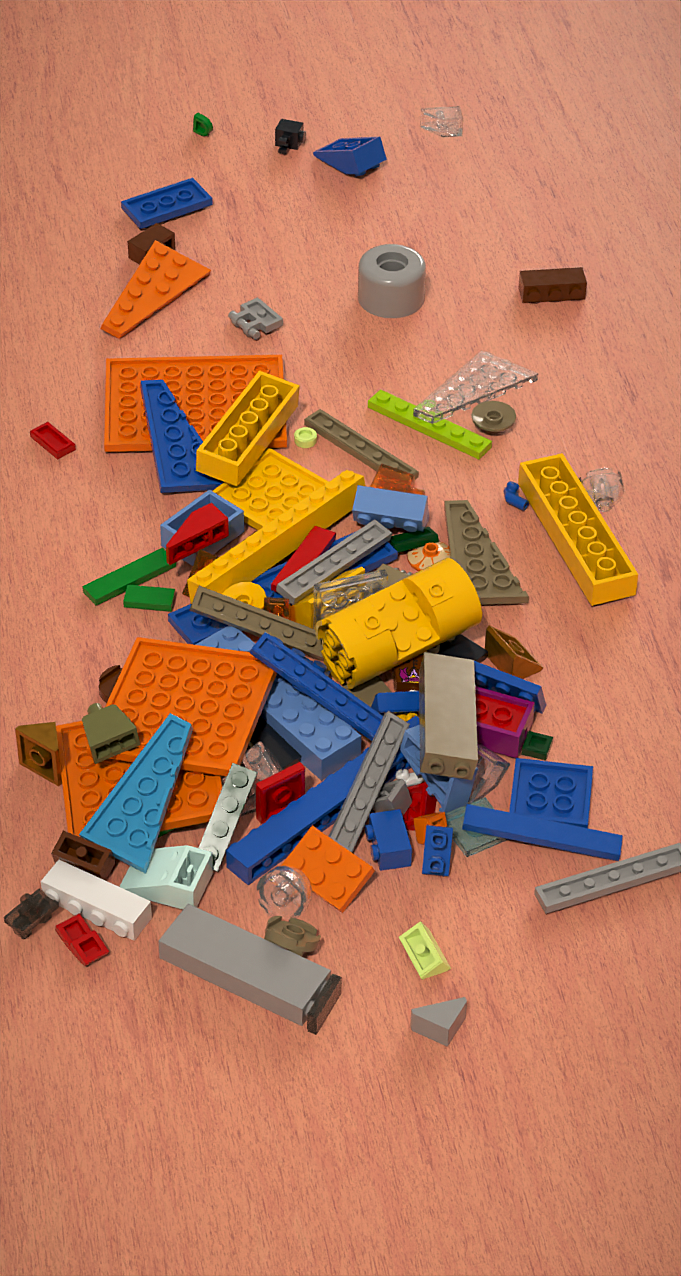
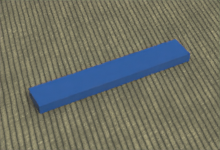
[250,632,383,741]
[462,804,623,861]

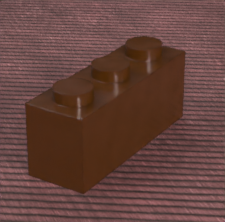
[518,267,587,303]

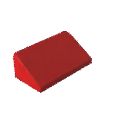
[403,782,437,831]

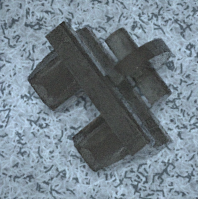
[4,888,59,939]

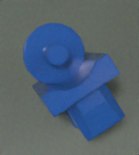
[422,825,453,876]

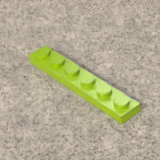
[368,389,492,460]

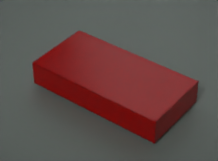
[30,422,76,460]

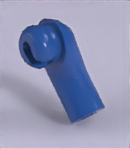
[503,481,529,511]

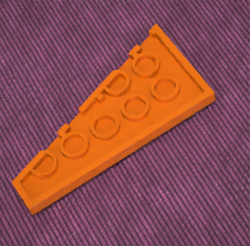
[100,240,211,339]

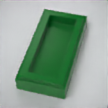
[123,585,175,612]

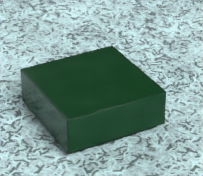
[521,731,553,761]

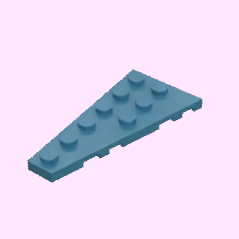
[79,713,193,874]

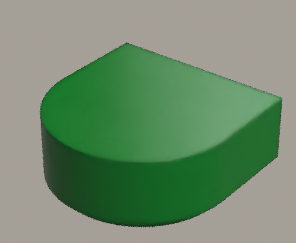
[193,113,213,137]

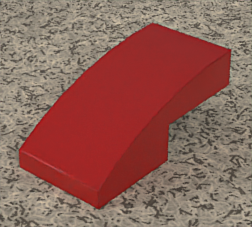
[55,913,109,966]

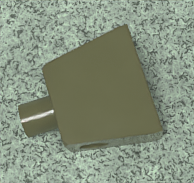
[82,703,141,764]

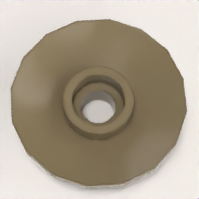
[471,401,516,432]

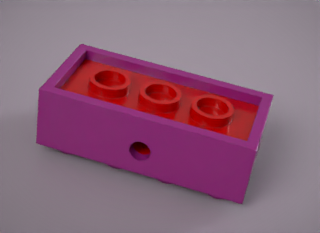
[475,686,535,758]

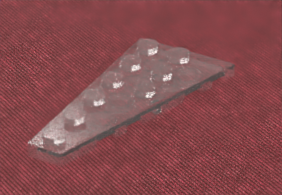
[413,350,538,424]

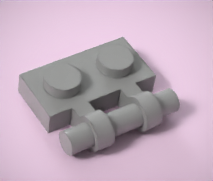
[228,297,283,340]

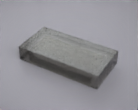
[307,974,342,1035]

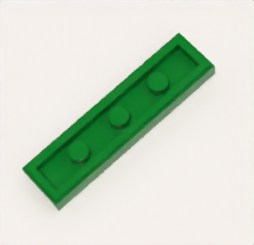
[82,547,176,606]

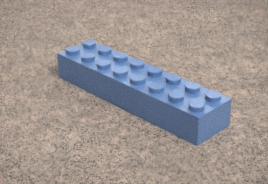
[195,625,361,781]

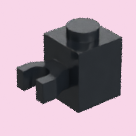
[275,119,306,154]

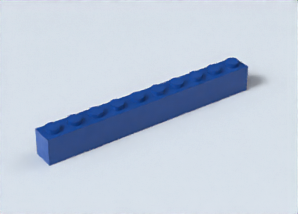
[226,715,419,885]

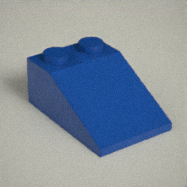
[313,137,387,176]

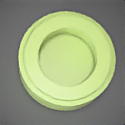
[294,427,317,448]

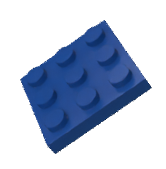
[509,758,593,828]

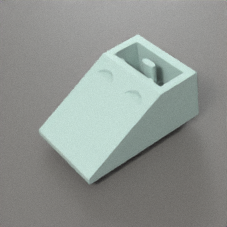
[119,845,213,910]

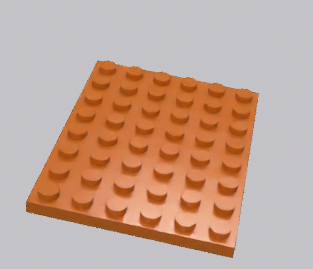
[104,354,287,452]

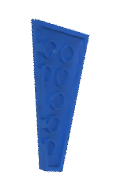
[140,380,224,493]

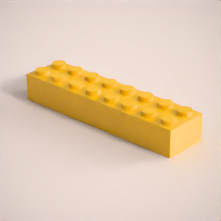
[518,453,638,606]

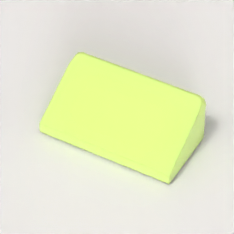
[399,921,451,979]

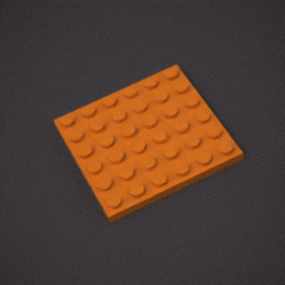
[86,637,277,776]
[56,721,223,837]

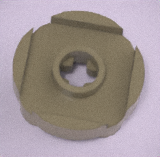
[264,916,321,956]

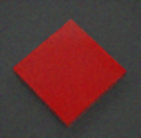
[256,762,305,824]

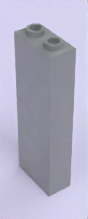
[158,904,333,1026]

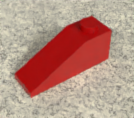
[166,502,229,565]

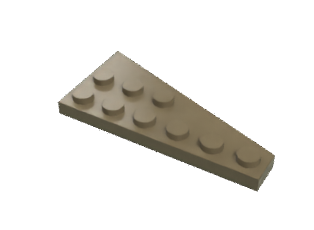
[444,500,529,605]

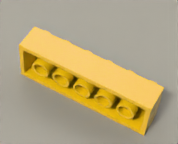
[196,371,300,486]

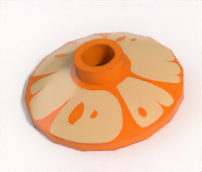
[407,541,450,571]

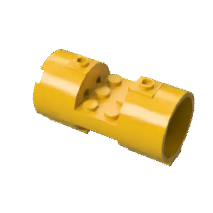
[315,558,482,689]

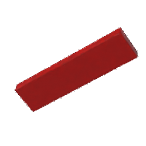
[271,526,336,592]

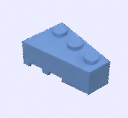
[400,725,478,815]

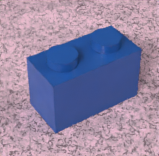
[365,809,412,871]

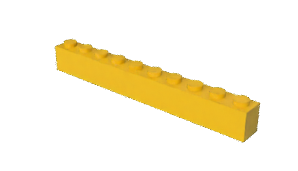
[187,470,365,604]

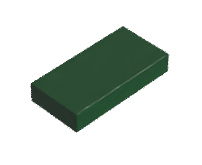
[388,527,439,553]

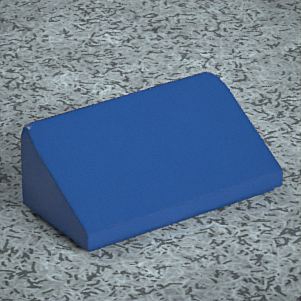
[371,691,419,716]

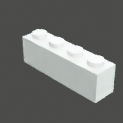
[41,860,152,941]

